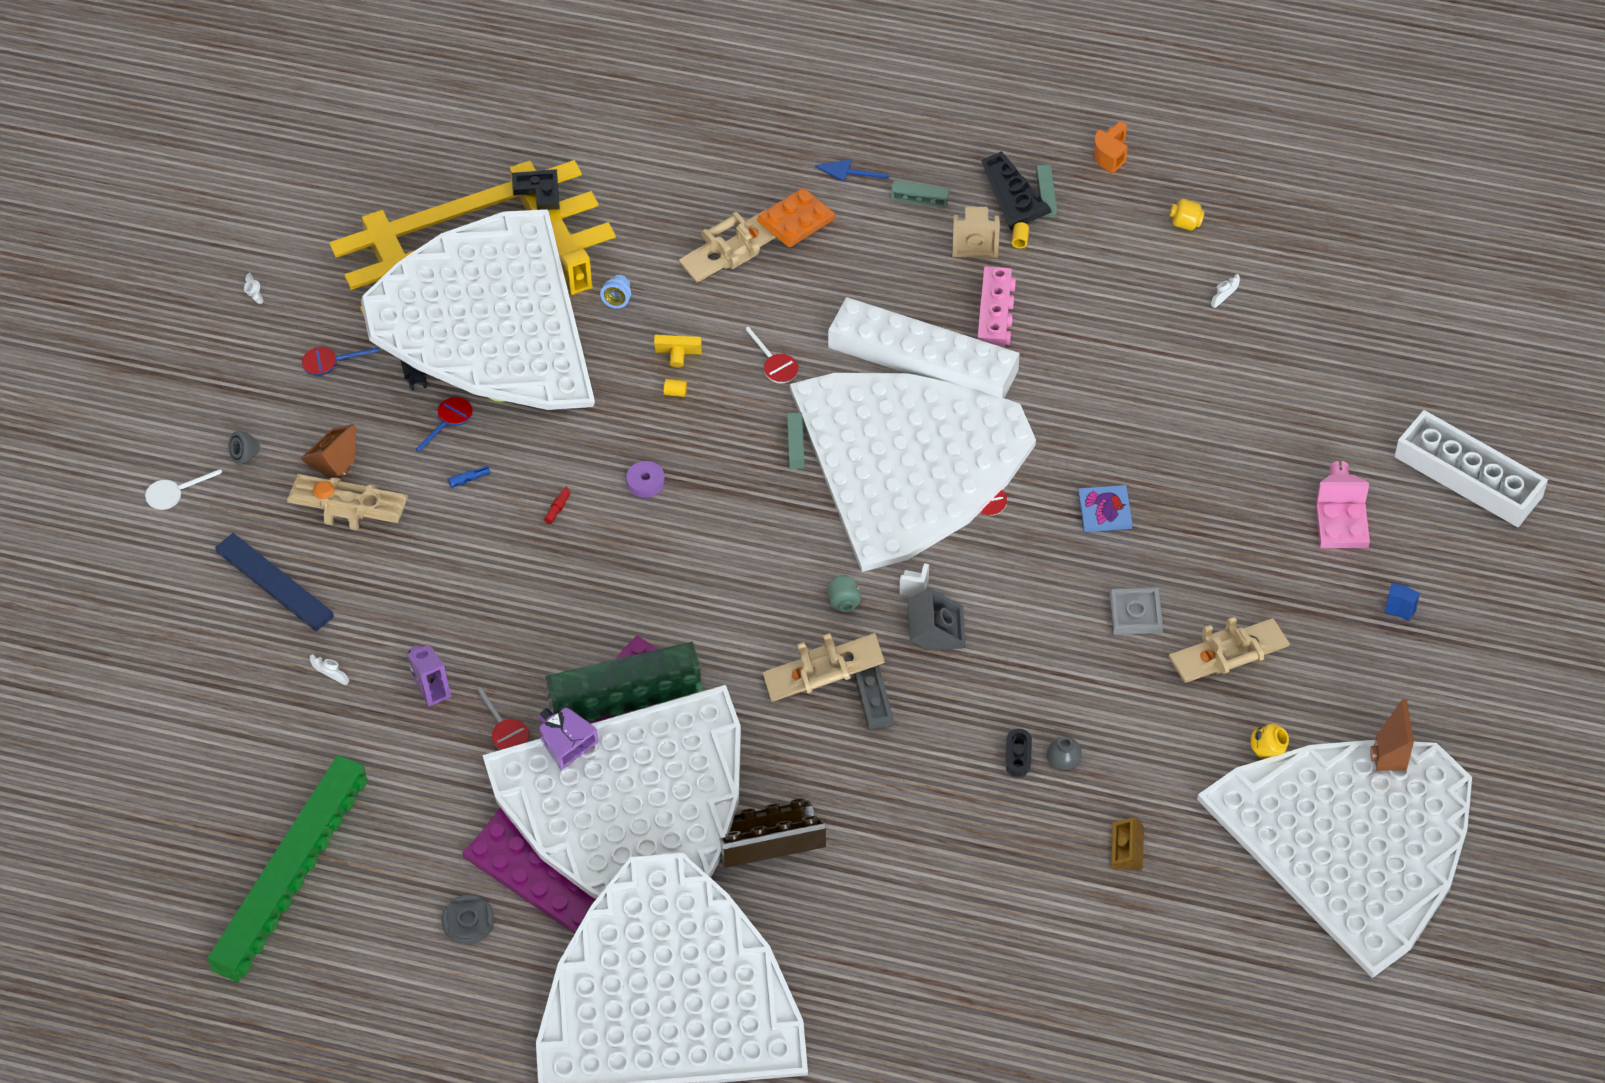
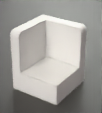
[899,563,929,597]

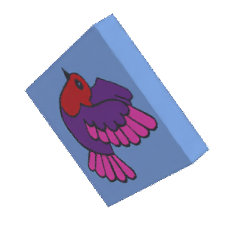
[1078,485,1133,532]

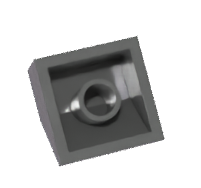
[908,587,966,650]

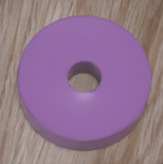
[626,461,665,497]

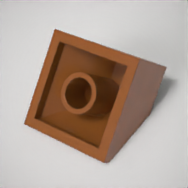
[301,424,356,478]
[1370,699,1414,771]

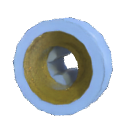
[600,275,631,308]

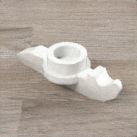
[244,272,264,304]
[1211,274,1240,308]
[310,655,349,685]

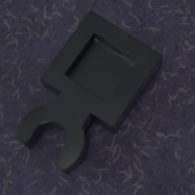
[400,359,428,391]

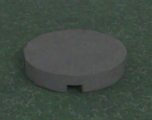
[442,895,494,944]

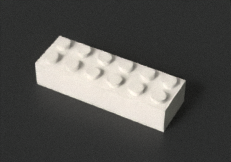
[1395,410,1548,527]

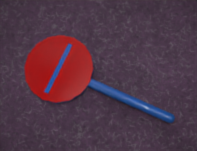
[302,347,380,376]
[416,397,473,452]

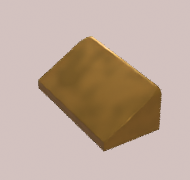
[1111,817,1144,870]

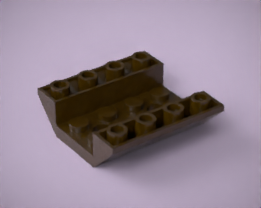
[719,798,826,868]

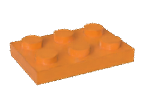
[757,188,836,248]

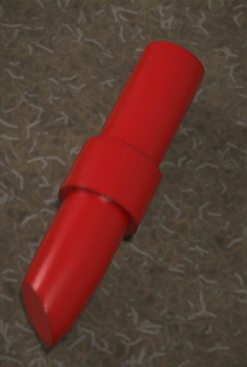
[544,486,570,524]

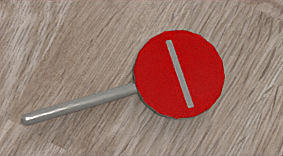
[477,687,529,750]

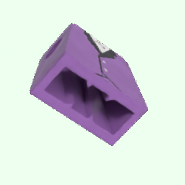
[407,645,451,706]
[538,708,599,770]

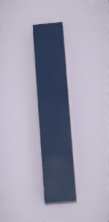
[215,533,334,632]

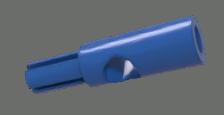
[447,466,490,488]

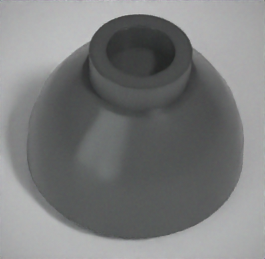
[228,431,260,464]
[1047,736,1082,770]

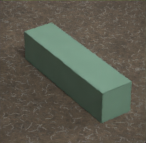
[1036,165,1057,217]
[891,180,949,208]
[787,413,804,469]

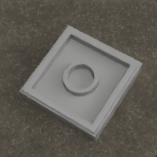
[1109,588,1163,635]

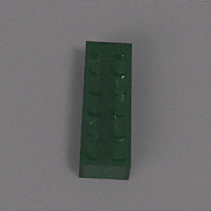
[545,641,702,721]

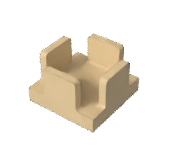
[952,207,1000,258]

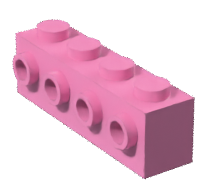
[978,266,1016,348]

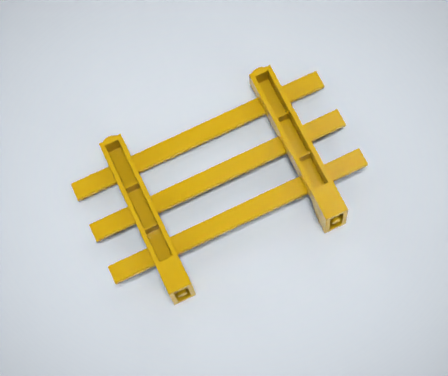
[329,160,616,316]

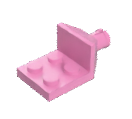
[1316,461,1370,548]

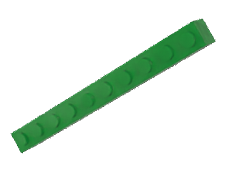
[207,755,368,982]

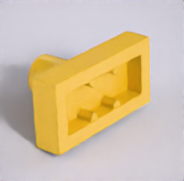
[654,335,702,368]

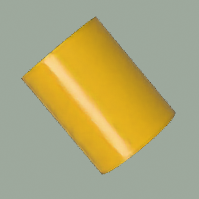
[1012,222,1029,248]
[664,379,687,397]

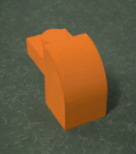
[1093,121,1128,174]

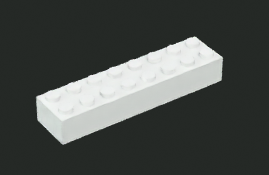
[828,297,1020,399]

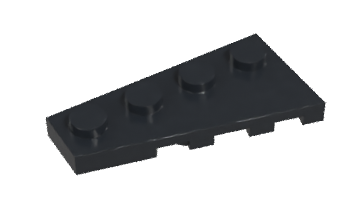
[981,151,1052,230]

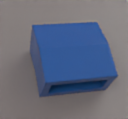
[1385,583,1420,621]

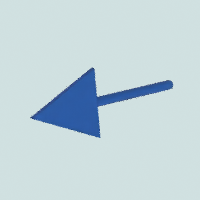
[815,159,889,182]

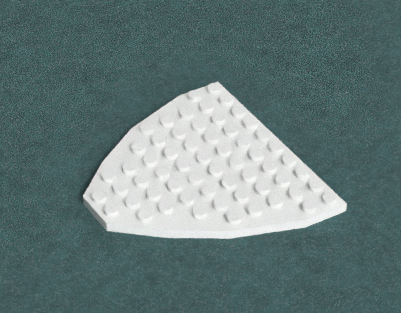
[361,210,595,410]
[790,373,1036,572]
[482,685,741,899]
[1197,740,1472,978]
[536,853,808,1083]

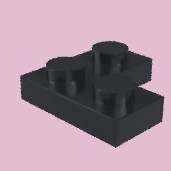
[512,169,560,210]

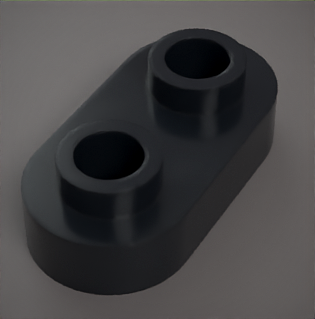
[1005,729,1032,777]

